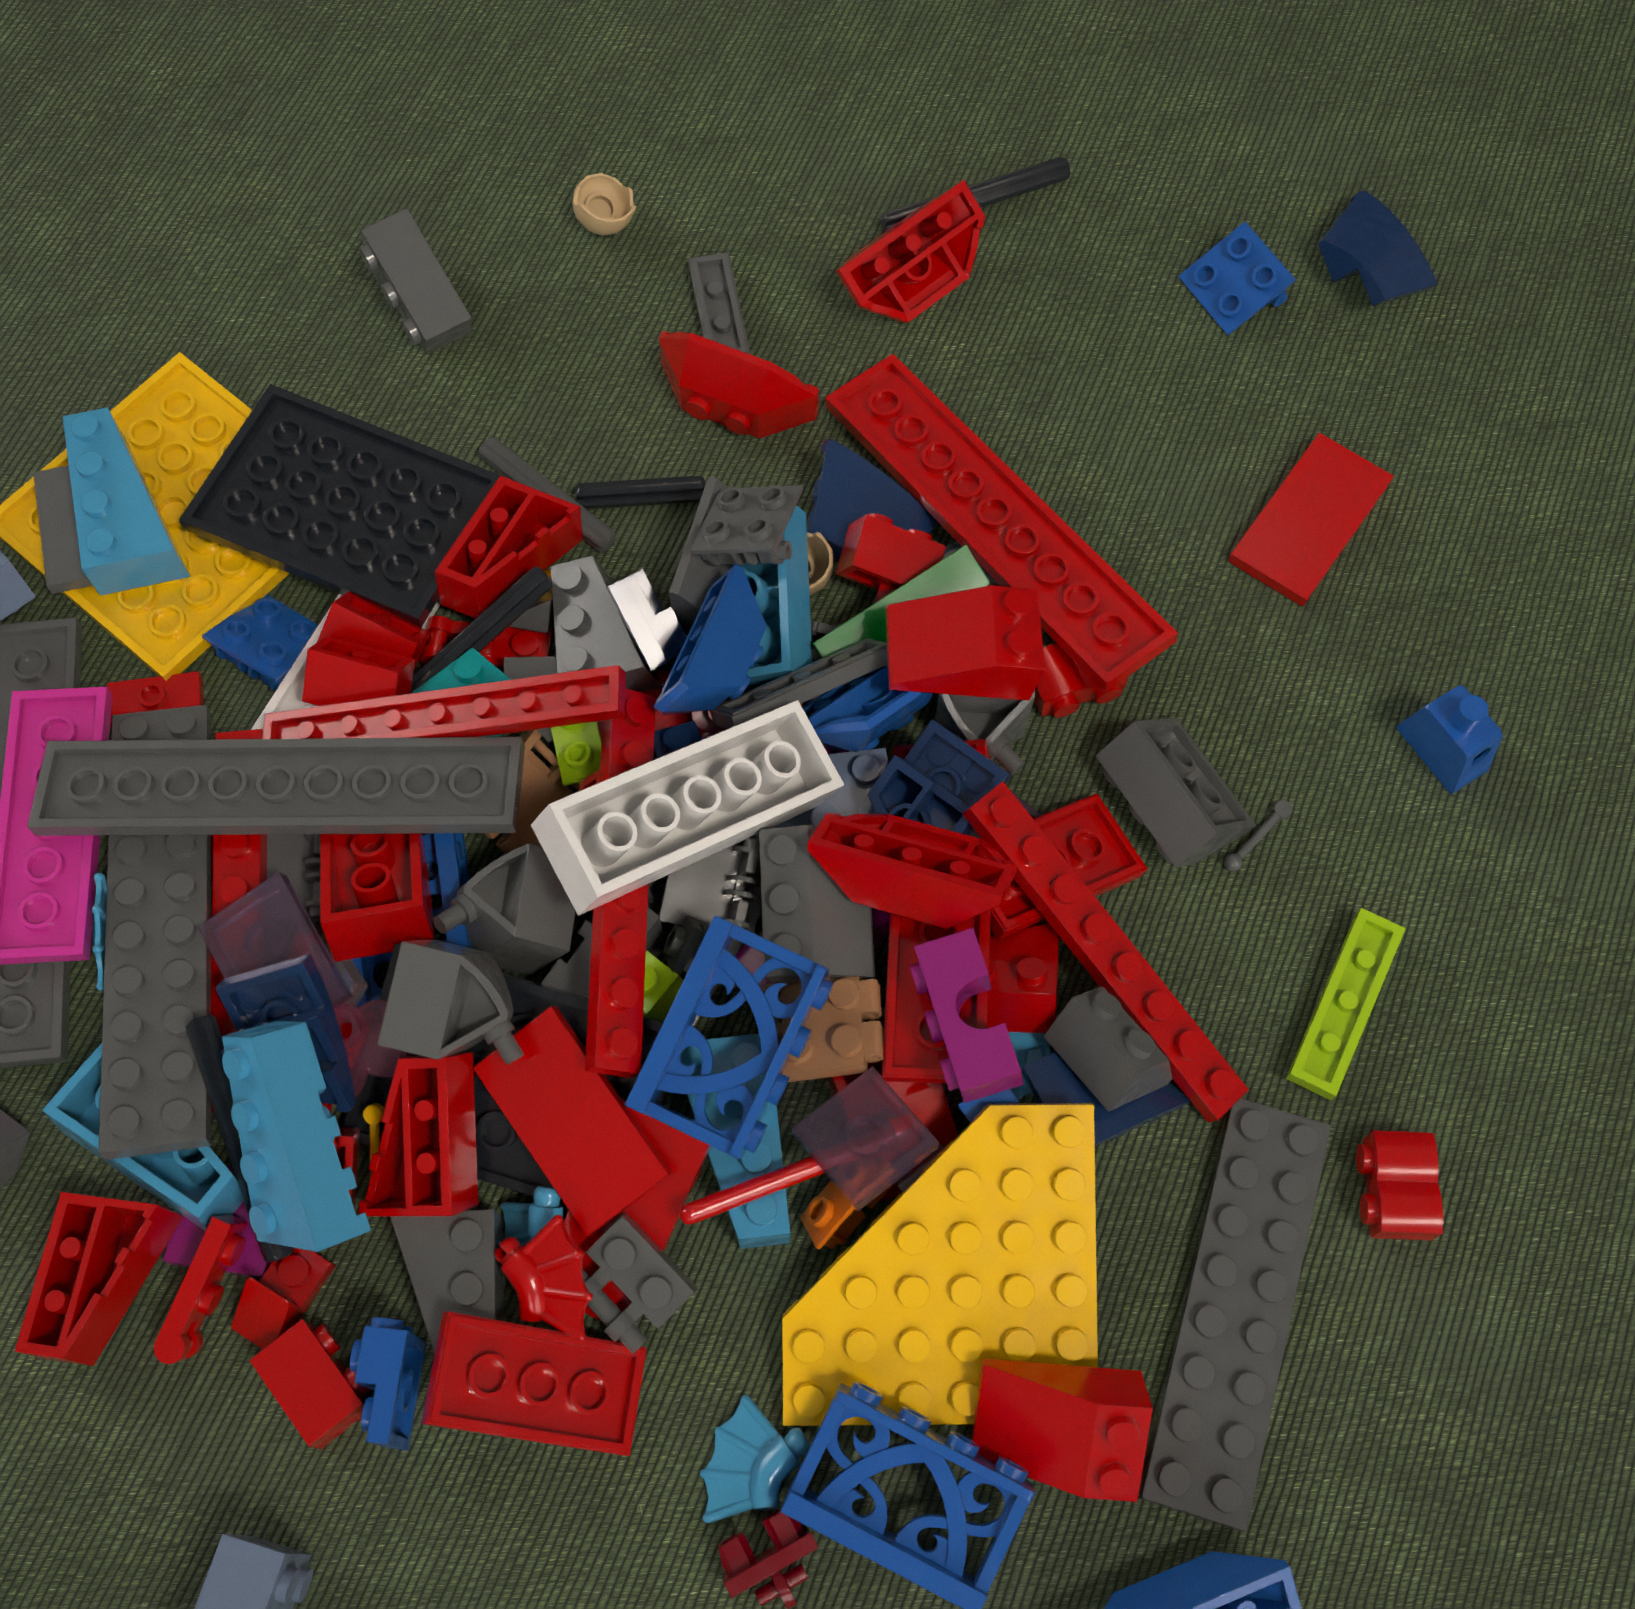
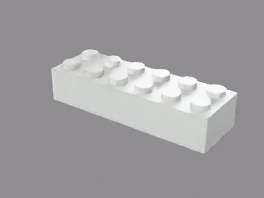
[531,700,844,916]

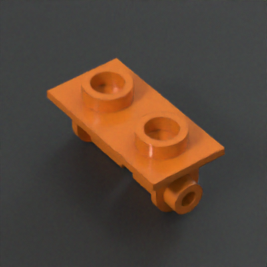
[800,1154,897,1250]

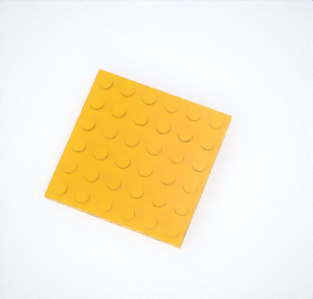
[0,352,290,681]

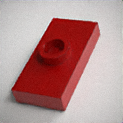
[107,671,204,730]

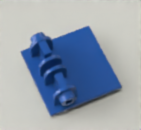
[1178,221,1296,335]
[202,594,318,692]

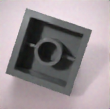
[934,690,1035,775]
[433,844,575,976]
[378,939,525,1065]

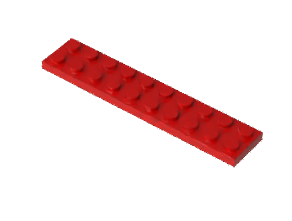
[825,354,1178,693]

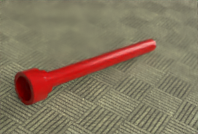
[679,1109,918,1225]

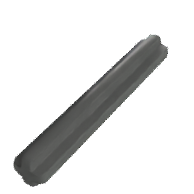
[479,437,616,553]

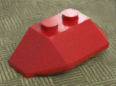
[836,180,986,324]
[659,331,819,439]
[807,813,1017,929]

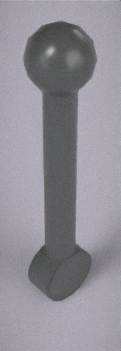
[1224,800,1293,871]

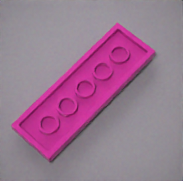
[0,687,113,965]

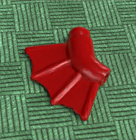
[494,1215,593,1342]

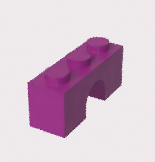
[910,928,1023,1103]

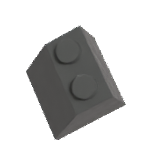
[1044,986,1172,1112]

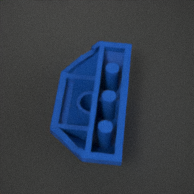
[654,564,767,716]
[802,664,933,752]
[1104,1551,1302,1609]

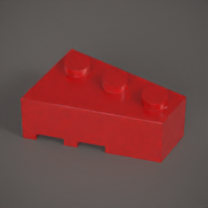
[435,475,583,619]
[987,924,1059,1033]
[357,1052,478,1216]
[14,1192,184,1366]

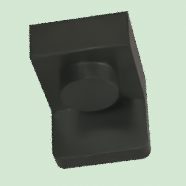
[664,915,742,986]

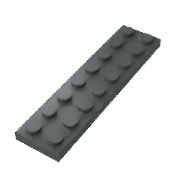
[1138,1098,1331,1532]

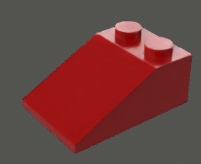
[886,585,1045,701]
[320,833,434,962]
[972,1358,1153,1502]

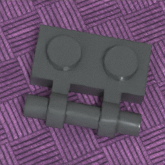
[582,1213,698,1354]

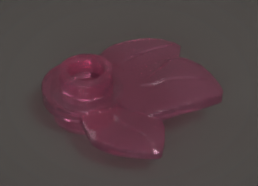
[333,1000,407,1098]

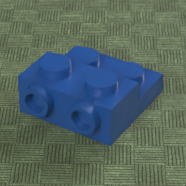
[350,1317,427,1451]

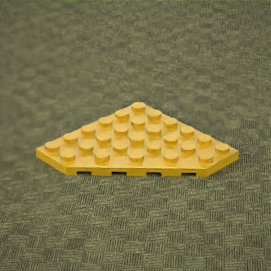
[782,1103,1098,1426]

